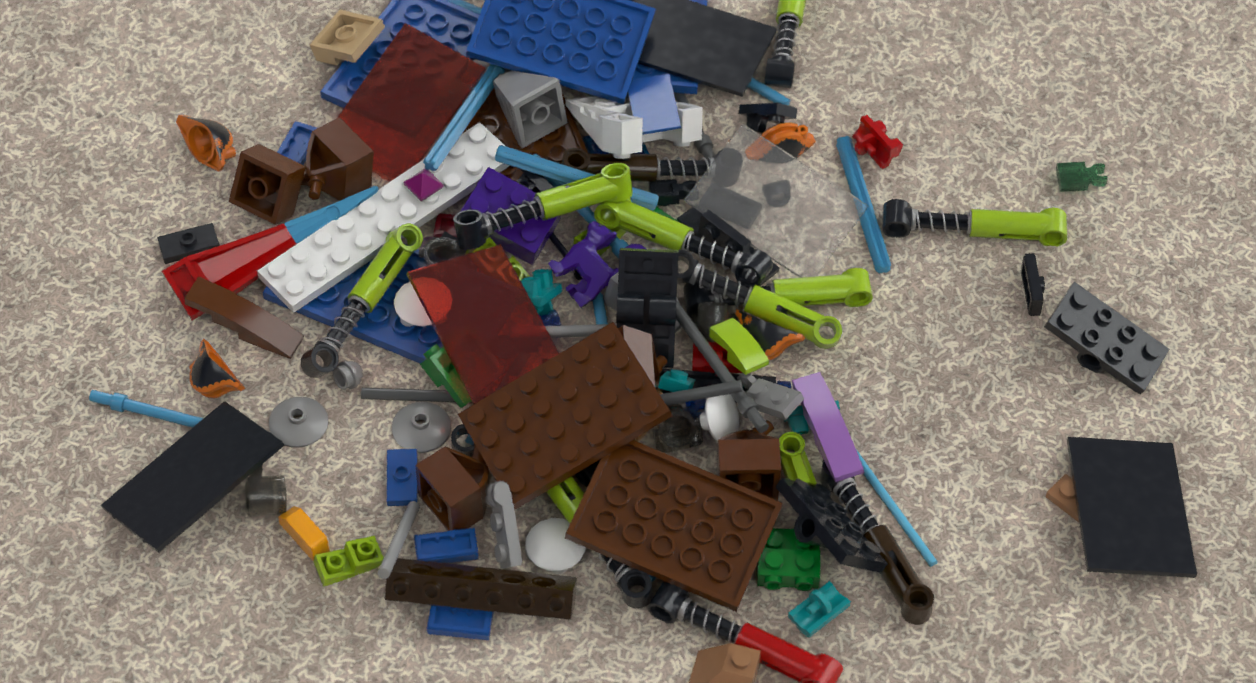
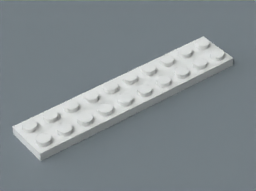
[257,122,510,313]

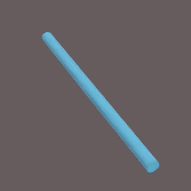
[856,449,938,567]

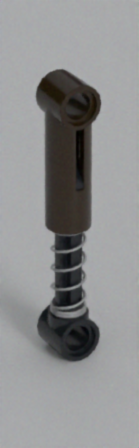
[561,148,743,188]
[820,460,934,625]

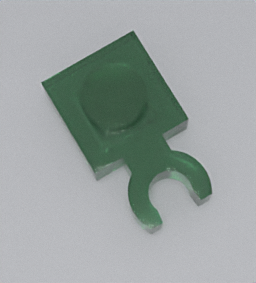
[1056,161,1108,192]

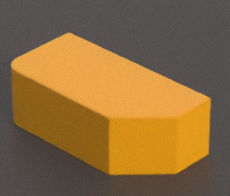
[278,506,330,561]

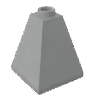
[493,70,567,148]

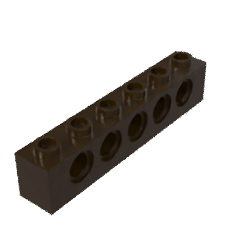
[385,558,577,620]

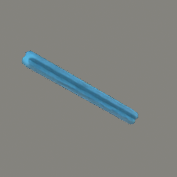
[423,64,505,171]
[836,136,891,273]
[495,145,659,210]

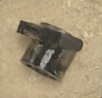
[245,464,287,516]

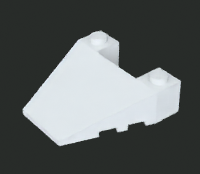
[566,95,703,159]

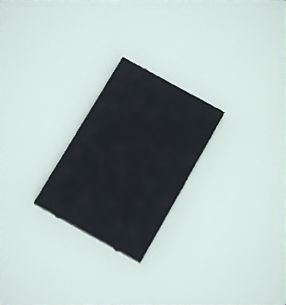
[632,0,777,97]
[101,401,284,553]
[1067,437,1197,578]

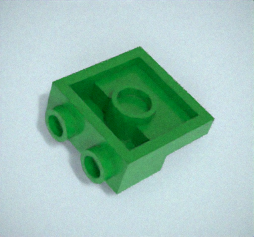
[420,326,506,408]
[757,528,820,591]

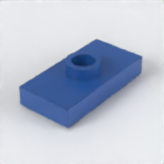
[277,121,317,165]
[387,449,418,506]
[414,528,479,563]
[427,605,494,640]

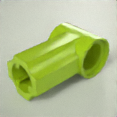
[779,432,817,485]

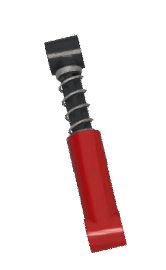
[648,581,843,683]

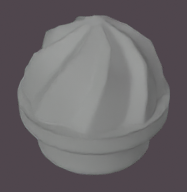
[333,361,363,390]

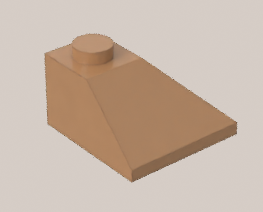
[689,643,761,683]

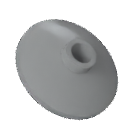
[269,397,328,448]
[392,402,451,453]

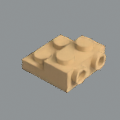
[310,10,385,66]

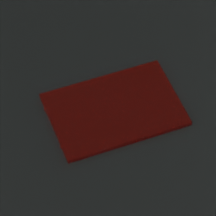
[337,23,486,182]
[407,244,559,404]

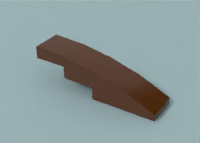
[184,276,304,359]

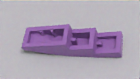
[792,372,864,482]

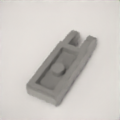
[731,373,804,420]
[485,480,523,569]

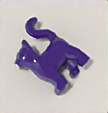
[548,221,646,308]

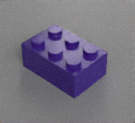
[460,167,561,265]

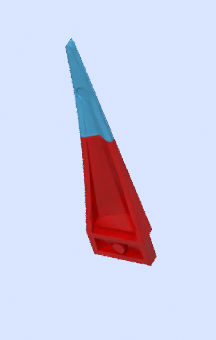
[162,186,378,321]

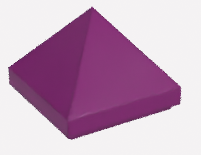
[404,169,444,202]

